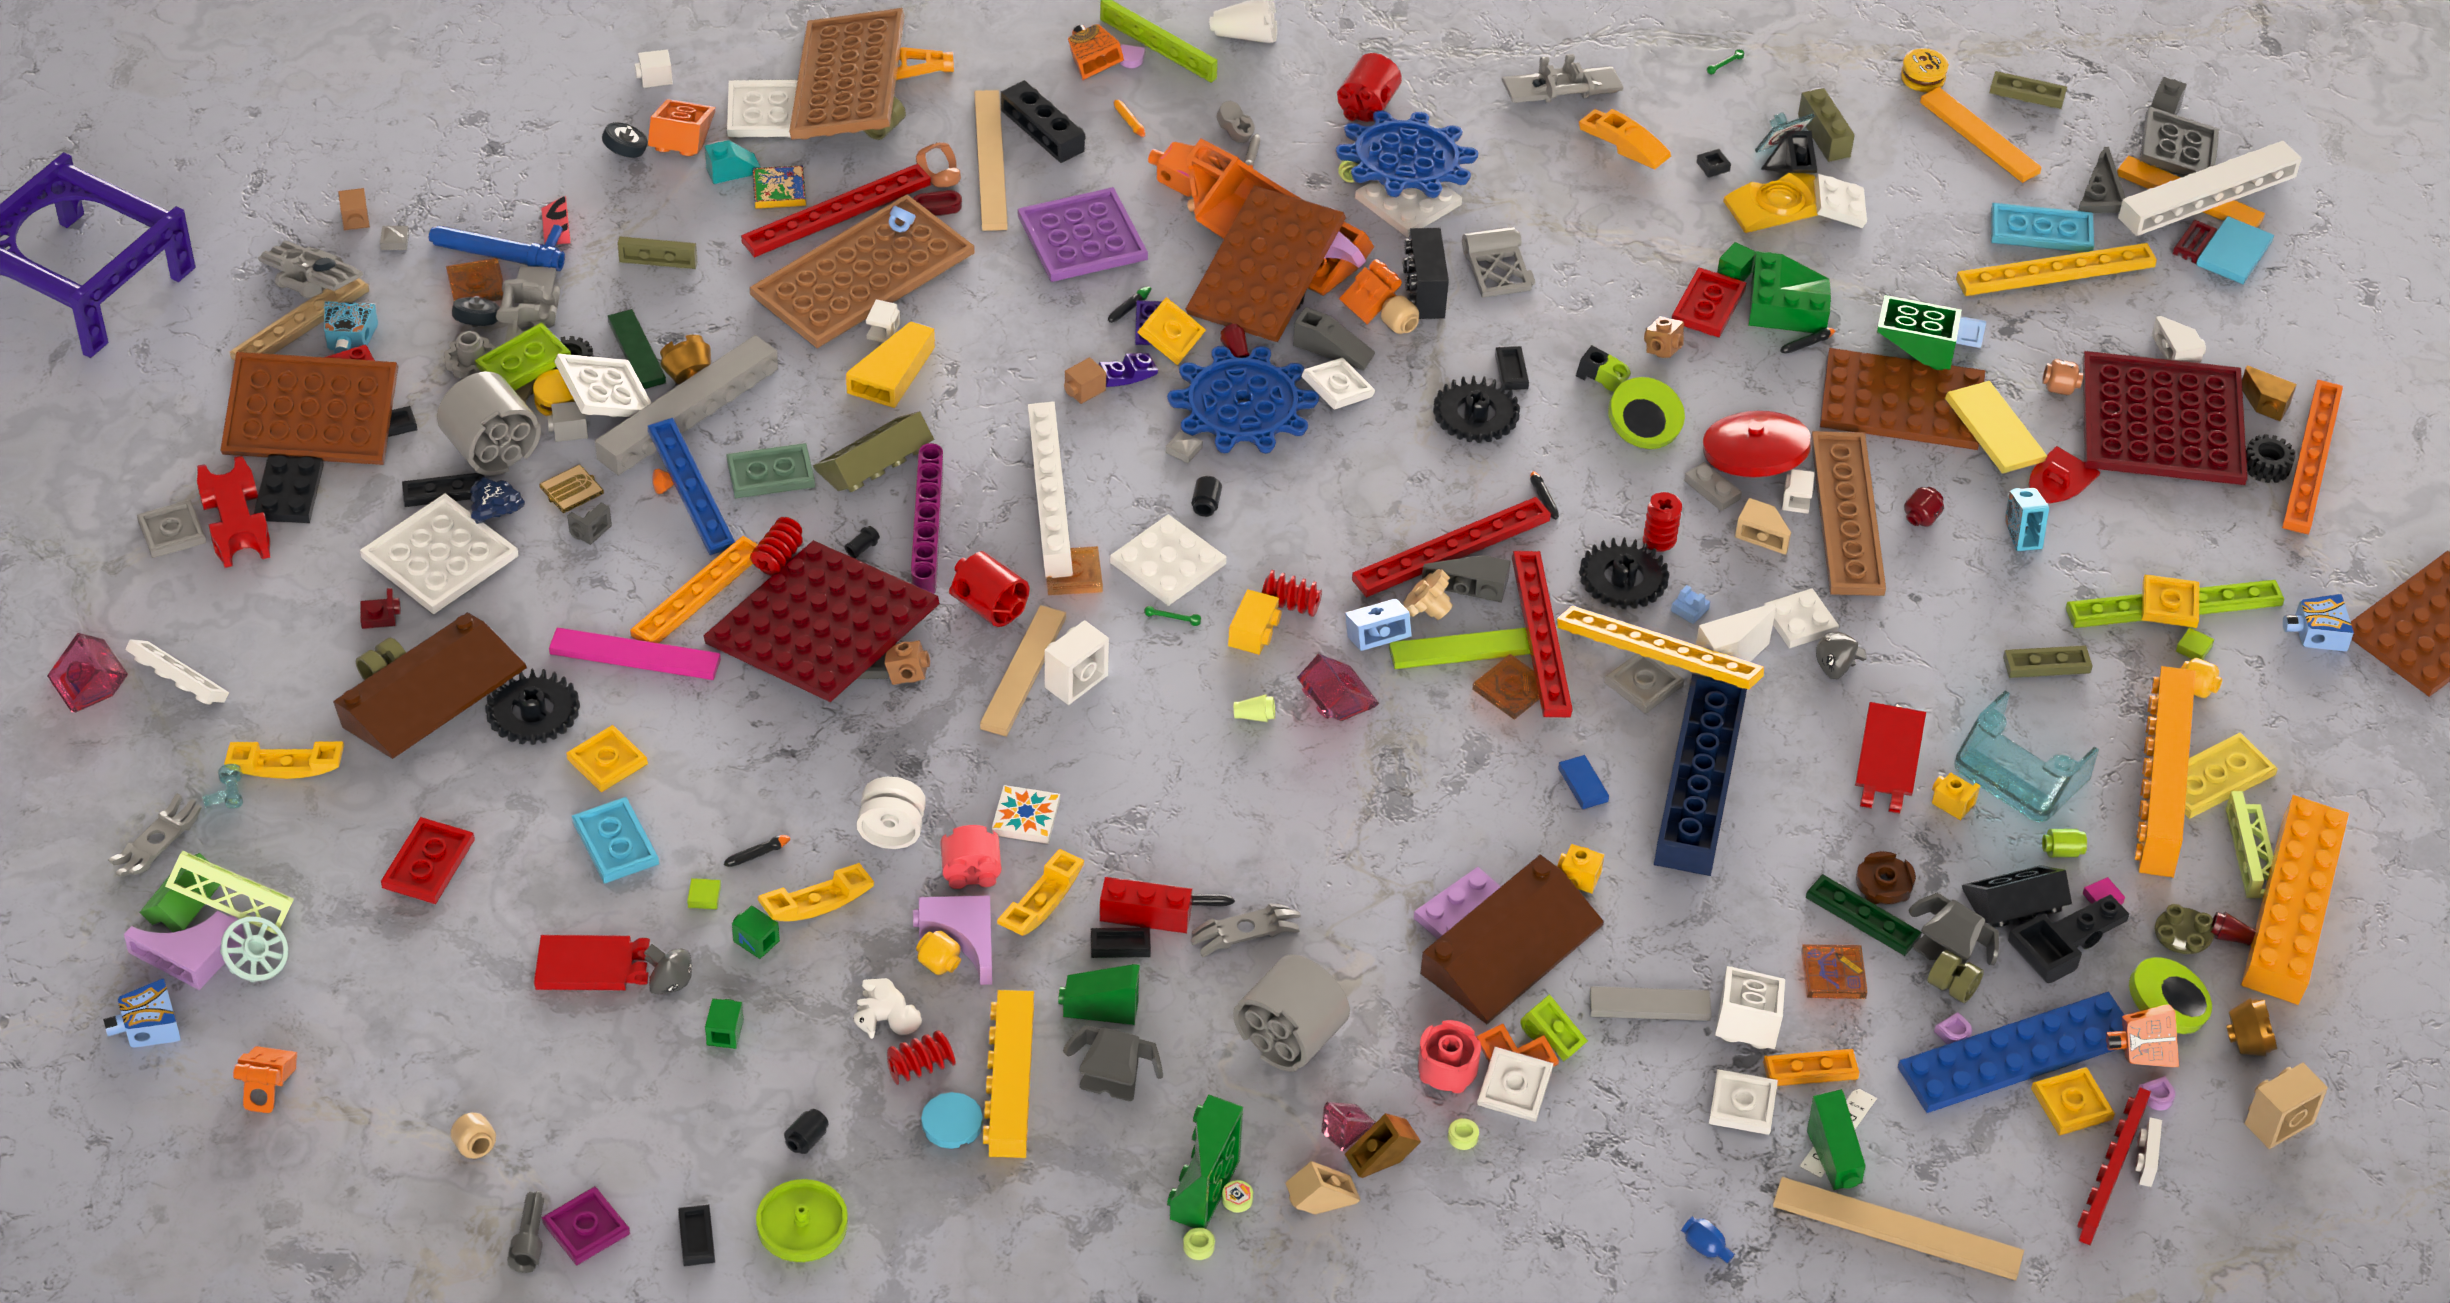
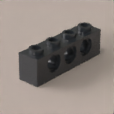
[1001,80,1086,163]

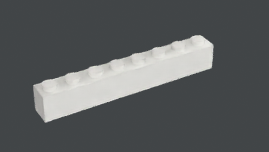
[2118,141,2302,236]
[1028,401,1073,579]

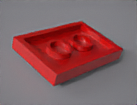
[1671,267,1747,338]
[381,817,475,904]

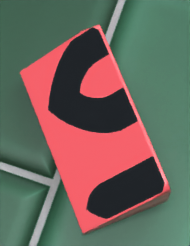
[541,196,571,245]

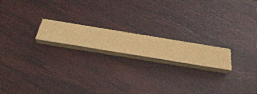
[974,90,1007,231]
[1773,1177,2024,1281]

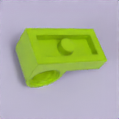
[1520,994,1588,1062]

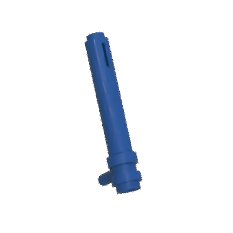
[429,225,565,272]

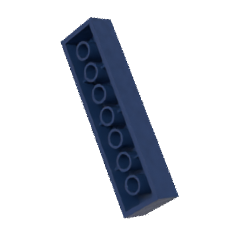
[1654,674,1747,876]

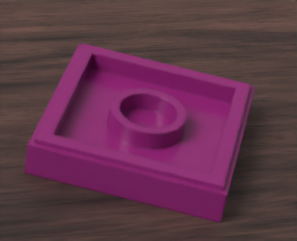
[542,1186,630,1266]

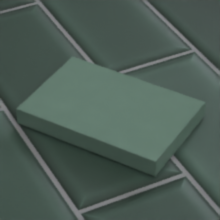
[726,443,815,499]

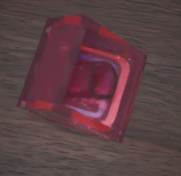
[47,633,128,713]
[1297,653,1379,721]

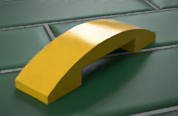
[224,741,344,779]
[997,848,1084,936]
[757,863,874,921]

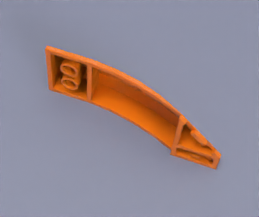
[1186,138,1374,296]

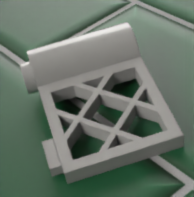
[1462,227,1535,298]

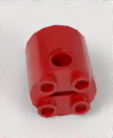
[1337,53,1402,122]
[949,551,1030,627]

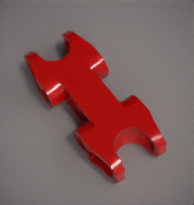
[197,456,270,568]

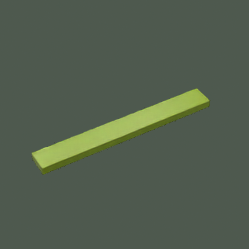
[2066,579,2285,628]

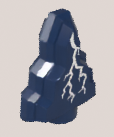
[470,477,525,524]

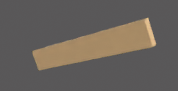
[230,278,369,361]
[980,605,1066,737]

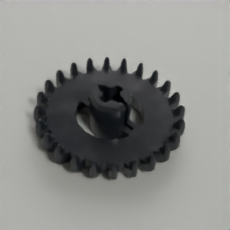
[1433,375,1520,443]
[1579,537,1670,609]
[485,668,580,745]

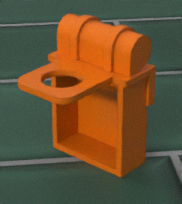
[1339,259,1402,325]
[233,1046,297,1113]

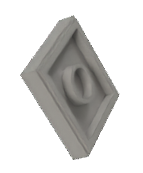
[137,500,206,558]
[1604,653,1684,714]

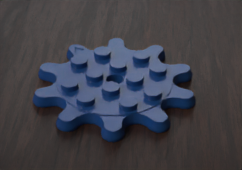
[1336,111,1479,198]
[1167,346,1319,453]

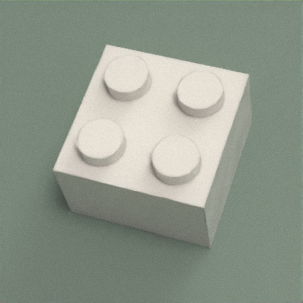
[1045,620,1109,705]

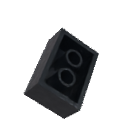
[1403,228,1449,319]

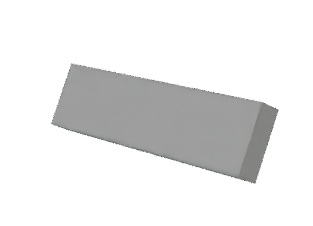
[1589,986,1711,1021]

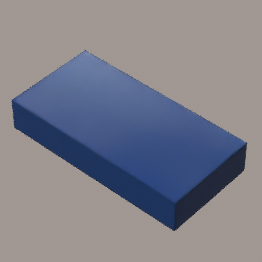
[1558,755,1609,810]

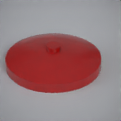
[1703,411,1811,477]

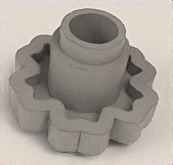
[444,331,497,379]

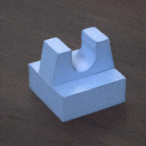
[1956,317,1986,348]
[1671,585,1710,624]

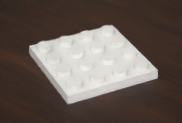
[360,493,519,614]

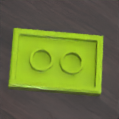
[475,322,571,391]

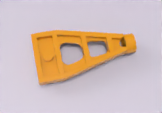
[896,47,954,80]

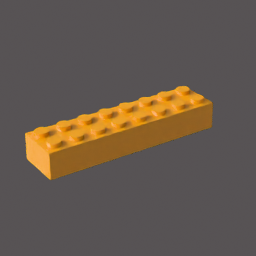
[2134,666,2195,878]
[2241,795,2349,1005]

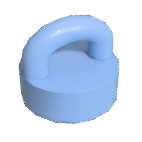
[889,206,916,233]

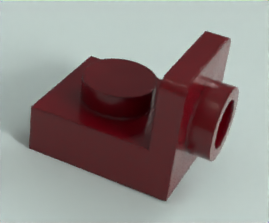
[360,588,401,629]

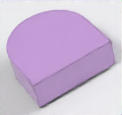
[1120,44,1145,68]
[1934,1012,1972,1044]
[2137,1076,2175,1110]

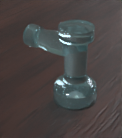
[202,764,243,809]

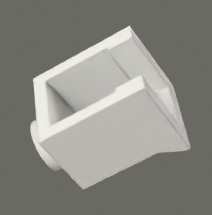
[866,299,900,343]
[1782,469,1814,514]

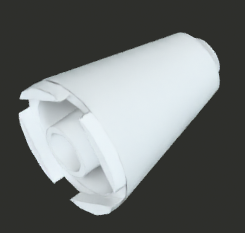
[1209,0,1277,43]

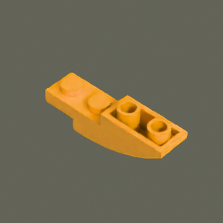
[1579,109,1671,169]

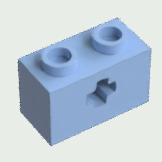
[1345,599,1412,651]

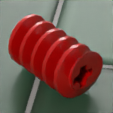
[1643,492,1682,552]
[750,517,803,576]
[1262,570,1322,617]
[887,1030,956,1085]

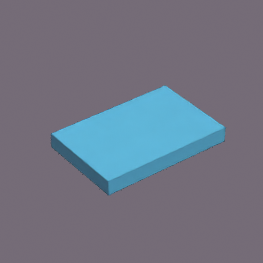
[2196,216,2274,284]
[572,797,659,884]

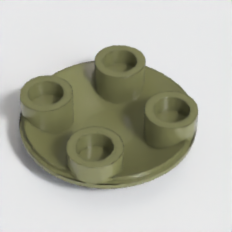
[2155,904,2214,954]

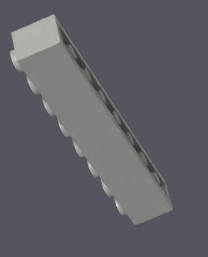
[595,335,778,476]

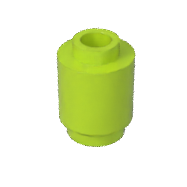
[2042,829,2087,858]

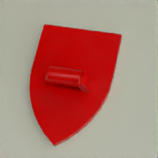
[2029,446,2101,503]

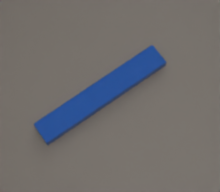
[648,418,735,555]

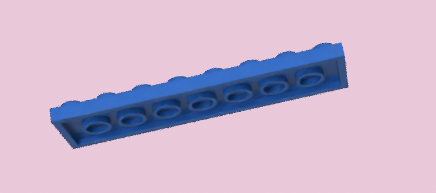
[1898,991,2124,1113]

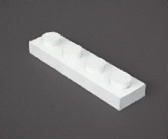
[125,640,229,705]

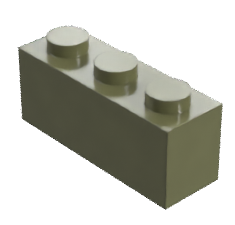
[1798,88,1855,162]

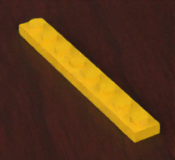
[1956,243,2157,296]
[1557,606,1764,690]

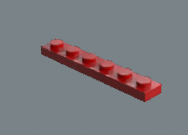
[2077,1087,2151,1246]

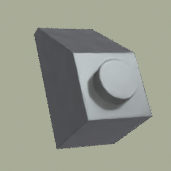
[2151,77,2187,115]

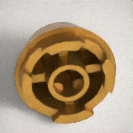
[660,335,711,384]
[2226,998,2277,1056]

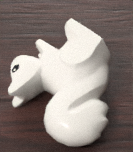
[853,978,922,1039]

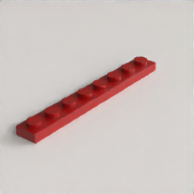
[741,163,931,258]
[1352,497,1551,598]
[1512,551,1573,718]

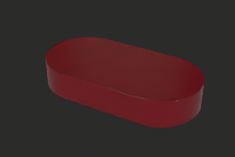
[913,190,962,216]

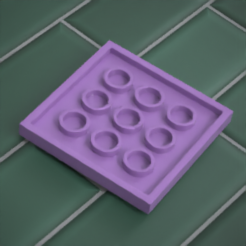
[1018,187,1148,282]

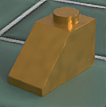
[2242,365,2297,422]
[1344,1113,1421,1178]

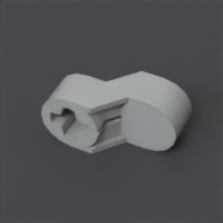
[1216,101,1255,143]

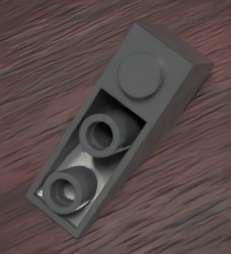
[1293,307,1375,370]
[1422,555,1511,603]

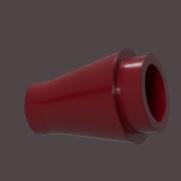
[1220,324,1250,358]
[2210,912,2256,946]

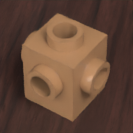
[1644,317,1684,358]
[885,640,930,685]

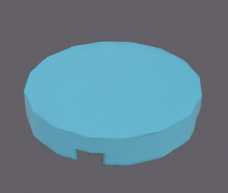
[921,1092,983,1149]

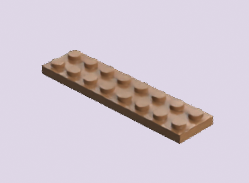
[1811,431,1886,596]

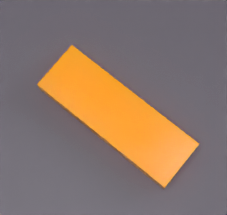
[1763,1049,1859,1086]

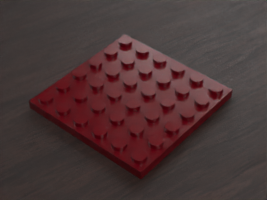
[2082,351,2248,485]
[703,540,940,703]

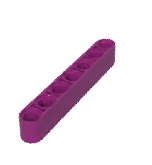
[911,443,943,594]

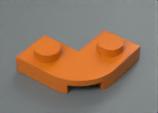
[1476,1023,1559,1067]

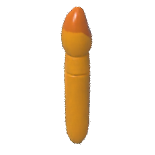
[1114,100,1145,137]

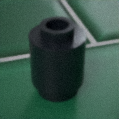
[1191,476,1222,517]
[784,1109,829,1154]

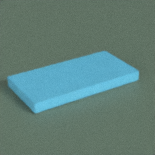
[1991,203,2094,252]

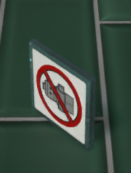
[1755,112,1815,153]

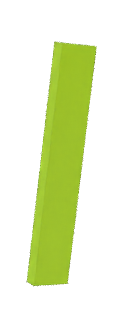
[1100,0,1218,83]
[1389,628,1531,669]

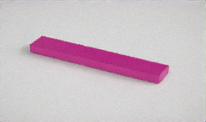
[549,627,721,680]

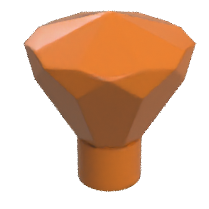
[652,469,674,494]

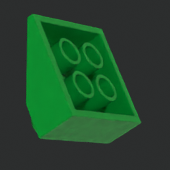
[1748,251,1831,333]
[1877,295,1962,370]
[1167,1094,1243,1229]

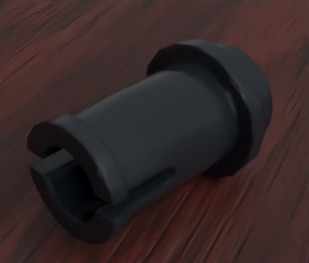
[844,526,880,559]

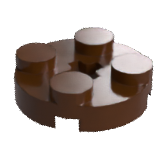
[1856,851,1916,904]

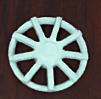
[220,917,288,982]

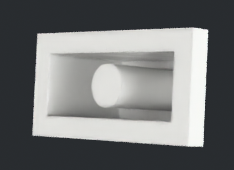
[2152,316,2206,363]

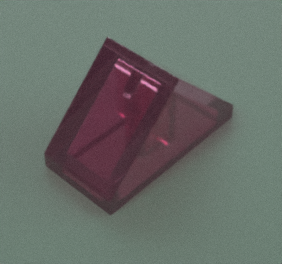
[1322,1102,1376,1151]

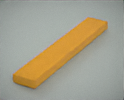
[1920,87,2042,183]
[2117,155,2265,228]
[630,536,758,643]

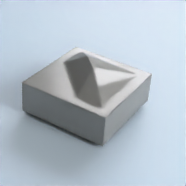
[380,226,409,250]
[1166,430,1203,463]

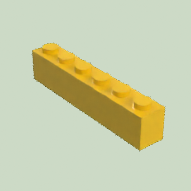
[983,990,1034,1158]

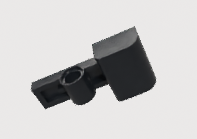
[2008,894,2129,983]

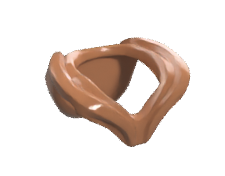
[916,142,961,188]

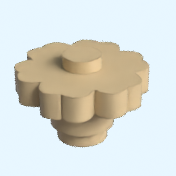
[1403,569,1453,620]

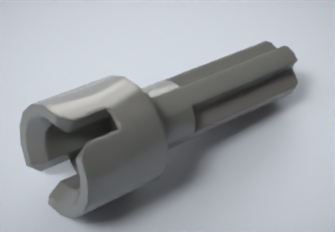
[507,1191,544,1273]

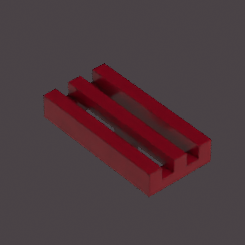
[2173,219,2217,264]

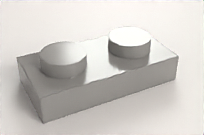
[1684,462,1742,511]

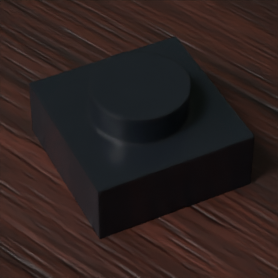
[1696,149,1731,178]

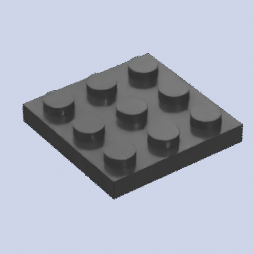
[2140,106,2219,176]

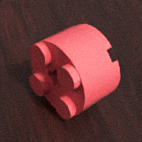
[940,825,1002,889]
[1418,1020,1481,1093]

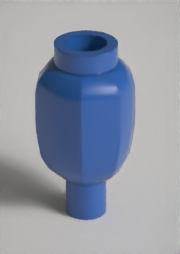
[1681,1216,1735,1264]

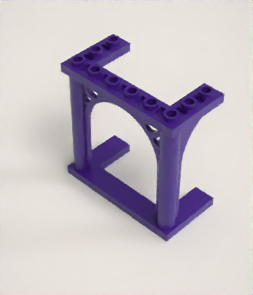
[0,152,196,358]

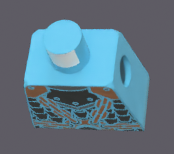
[324,301,378,354]
[2005,488,2049,551]

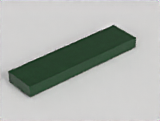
[607,309,666,389]
[1806,874,1922,956]

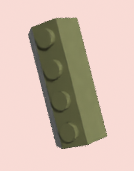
[813,411,935,492]

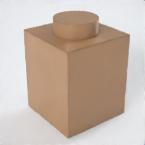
[338,188,370,230]
[1064,357,1106,404]

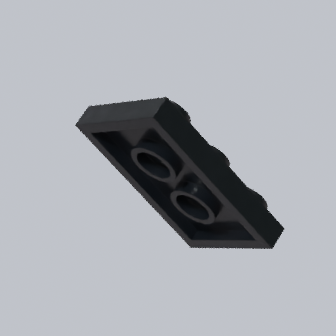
[254,455,324,523]

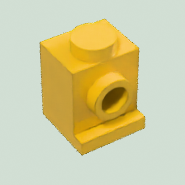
[1932,772,1981,821]

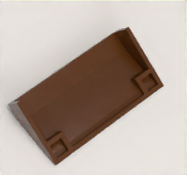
[333,612,527,759]
[1420,854,1604,1024]

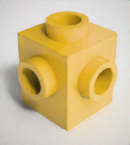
[1557,844,1605,894]

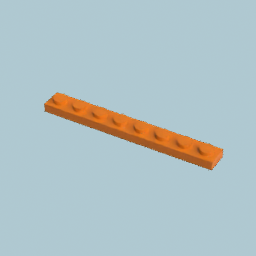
[2282,379,2343,535]

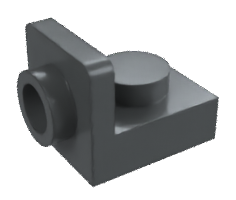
[567,502,612,545]

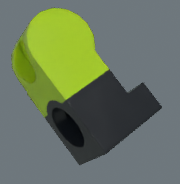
[1576,345,1631,392]

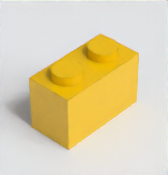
[1228,589,1282,655]

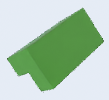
[139,853,221,932]

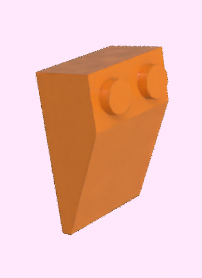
[648,99,716,156]

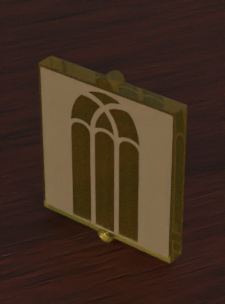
[539,464,604,514]

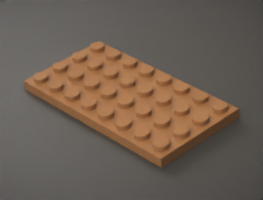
[789,8,905,140]
[750,195,975,348]

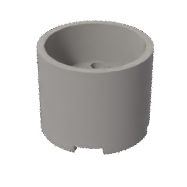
[437,372,541,476]
[1233,954,1350,1072]

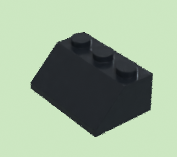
[1962,865,2072,927]

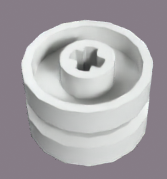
[857,776,926,849]

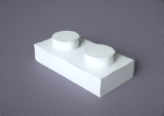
[2135,1118,2162,1187]

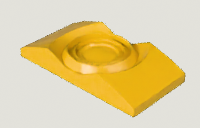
[1723,173,1818,233]

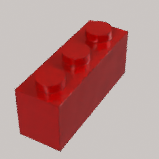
[1100,877,1192,934]

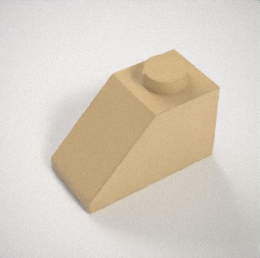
[1735,498,1791,555]
[1285,1161,1361,1215]

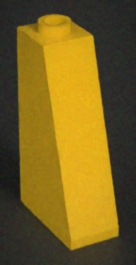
[846,321,935,408]

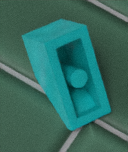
[704,140,761,184]

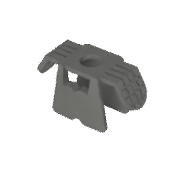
[1908,893,1999,965]
[1063,1025,1163,1101]

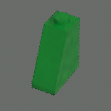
[1058,964,1140,1025]
[1807,1089,1866,1190]

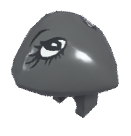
[1816,632,1866,680]
[644,944,692,994]

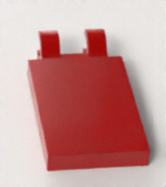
[1855,702,1926,814]
[534,935,650,990]

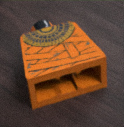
[1068,24,1124,80]

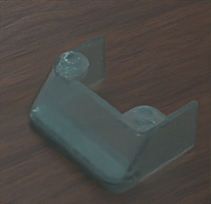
[1954,690,2099,822]

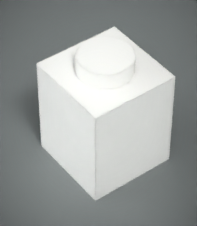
[635,50,673,88]

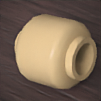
[1381,295,1419,334]
[451,1112,496,1159]

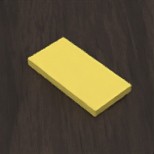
[1945,381,2047,474]
[2185,733,2278,819]

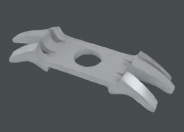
[108,793,202,877]
[1191,904,1301,957]

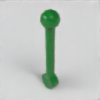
[1707,49,1745,75]
[1144,606,1201,626]

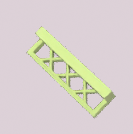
[2226,791,2273,898]
[165,851,294,935]

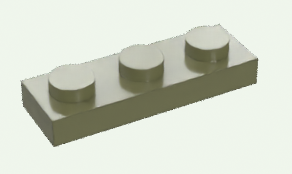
[1989,71,2067,109]
[617,236,698,269]
[2003,645,2093,678]

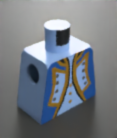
[2283,594,2354,651]
[103,979,181,1048]

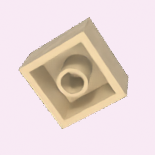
[2245,1062,2328,1149]

